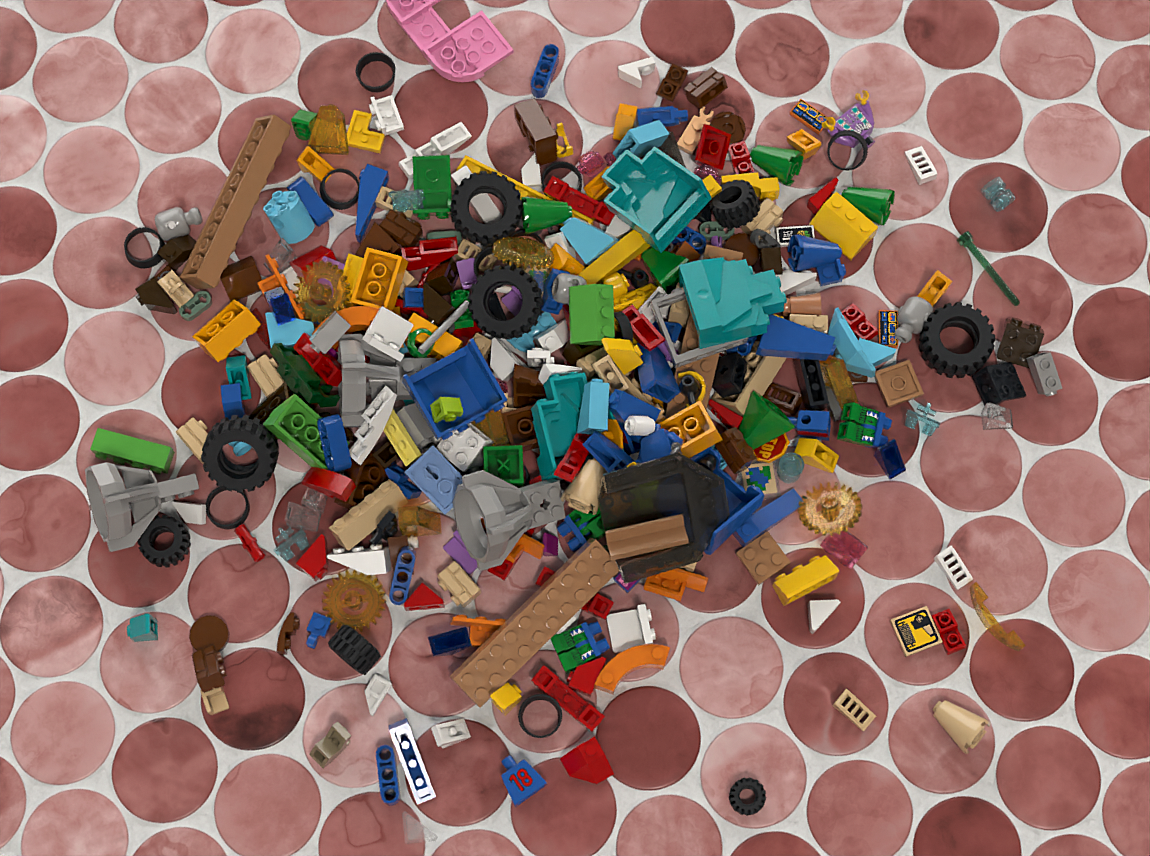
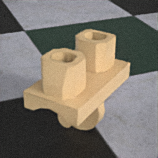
[157,270,194,308]

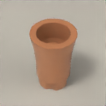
[783,292,821,316]

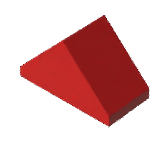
[404,583,445,611]

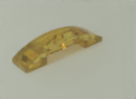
[970,582,1026,651]

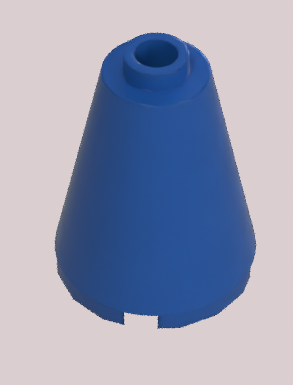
[788,234,842,272]

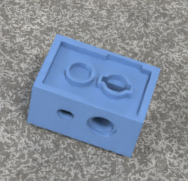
[404,445,463,515]

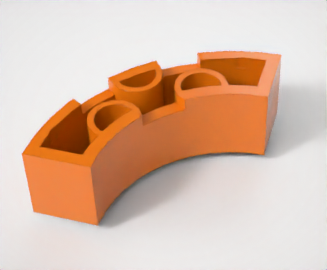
[312,306,379,349]
[595,644,670,694]

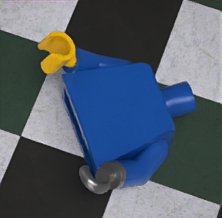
[626,424,684,476]

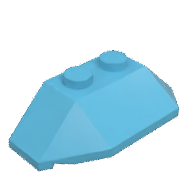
[827,307,876,378]

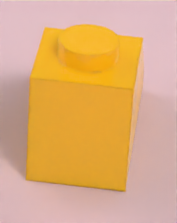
[601,338,643,375]
[793,438,839,473]
[490,682,522,716]

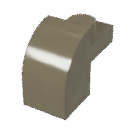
[309,722,351,768]

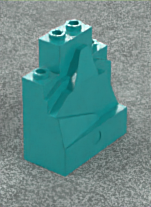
[601,146,712,253]
[679,257,787,349]
[531,371,624,481]

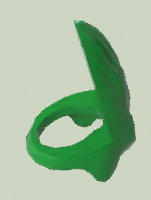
[407,328,435,358]

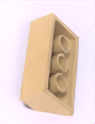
[711,341,786,417]

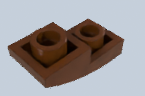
[656,63,689,102]
[387,535,414,577]
[277,612,300,655]

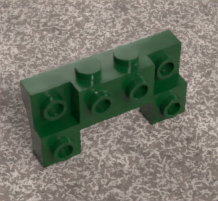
[270,343,340,408]

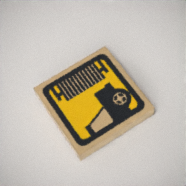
[890,606,942,657]

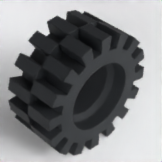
[729,777,766,816]

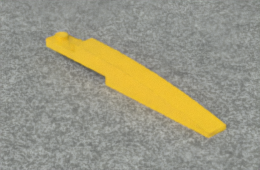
[577,175,722,285]

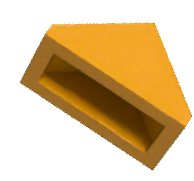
[584,167,613,201]

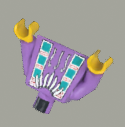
[822,90,875,149]

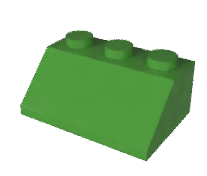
[569,284,615,346]

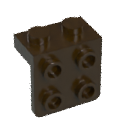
[996,317,1044,368]

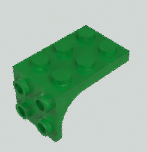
[413,155,452,220]

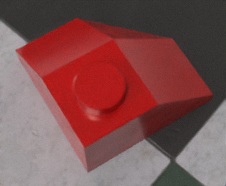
[560,736,614,784]

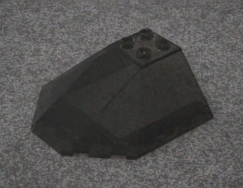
[597,452,730,584]

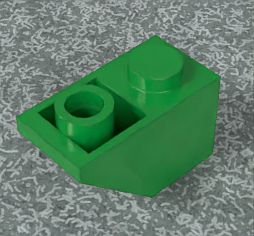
[291,109,320,141]

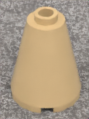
[560,458,606,515]
[933,700,991,754]

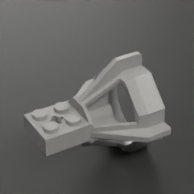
[338,334,436,427]
[85,462,199,552]
[452,470,566,571]

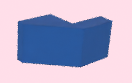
[541,268,570,315]
[221,383,246,420]

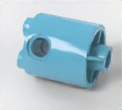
[263,191,315,244]

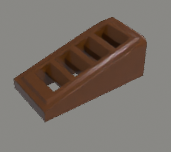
[763,383,803,415]

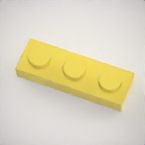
[383,409,422,467]

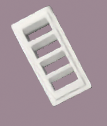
[904,146,938,185]
[538,364,582,386]
[934,545,973,590]

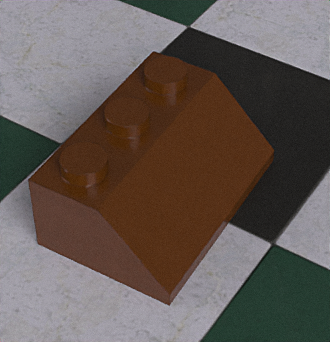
[502,404,539,452]
[334,451,390,510]

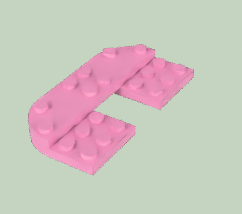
[386,0,514,82]

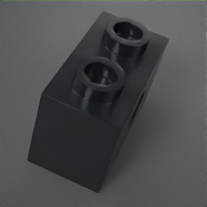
[712,352,748,398]

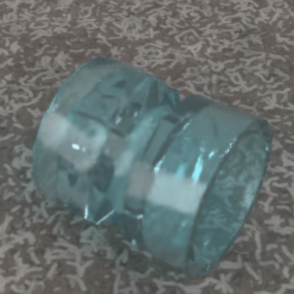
[981,177,1016,212]
[776,452,804,484]

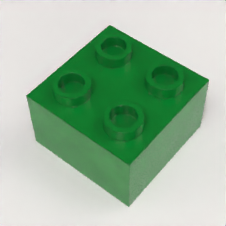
[483,445,524,488]

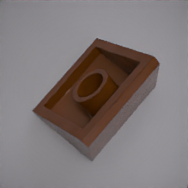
[220,256,262,302]

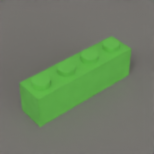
[90,428,175,475]

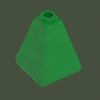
[641,247,690,294]
[739,391,795,450]

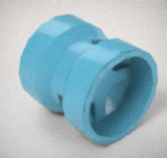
[228,441,252,456]

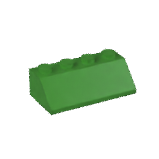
[263,394,350,470]

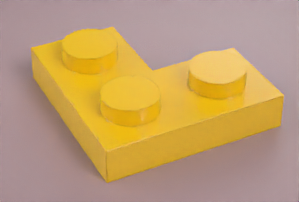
[344,110,385,153]

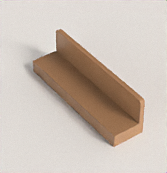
[605,514,689,561]

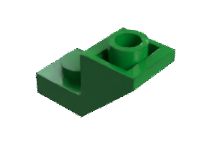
[451,290,474,329]

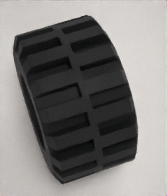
[709,180,760,229]
[137,515,191,568]
[328,624,381,675]

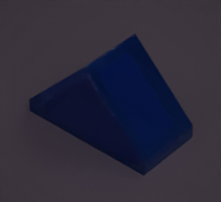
[874,439,906,479]
[428,627,472,657]

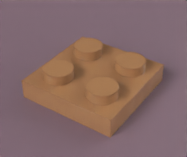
[874,360,924,408]
[736,531,791,586]

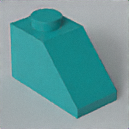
[226,355,252,400]
[127,613,158,642]

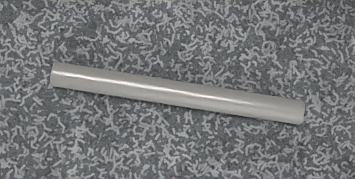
[418,300,471,354]

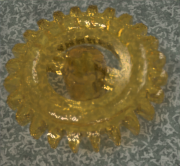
[492,236,554,271]
[292,261,350,323]
[798,482,863,536]
[322,570,387,632]

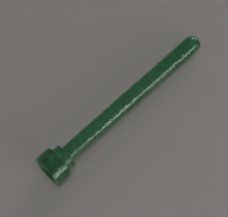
[957,231,1020,306]

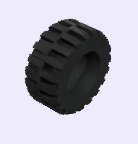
[450,171,523,246]
[468,265,544,340]
[919,302,995,378]
[201,415,279,493]

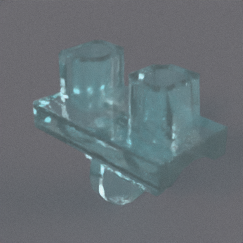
[388,190,425,213]
[905,402,940,436]
[273,527,309,562]

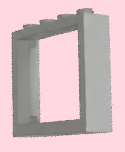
[650,288,748,368]

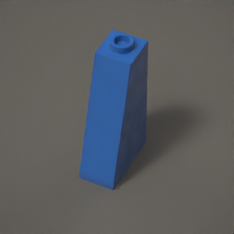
[755,314,836,361]
[636,343,681,403]

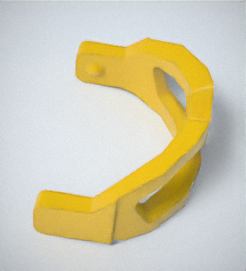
[556,123,573,158]
[678,370,706,407]

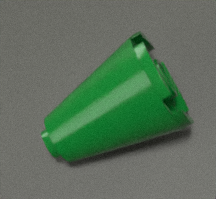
[750,145,804,187]
[841,187,895,226]
[521,197,572,234]

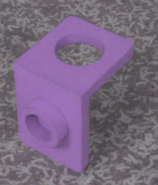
[456,257,478,290]

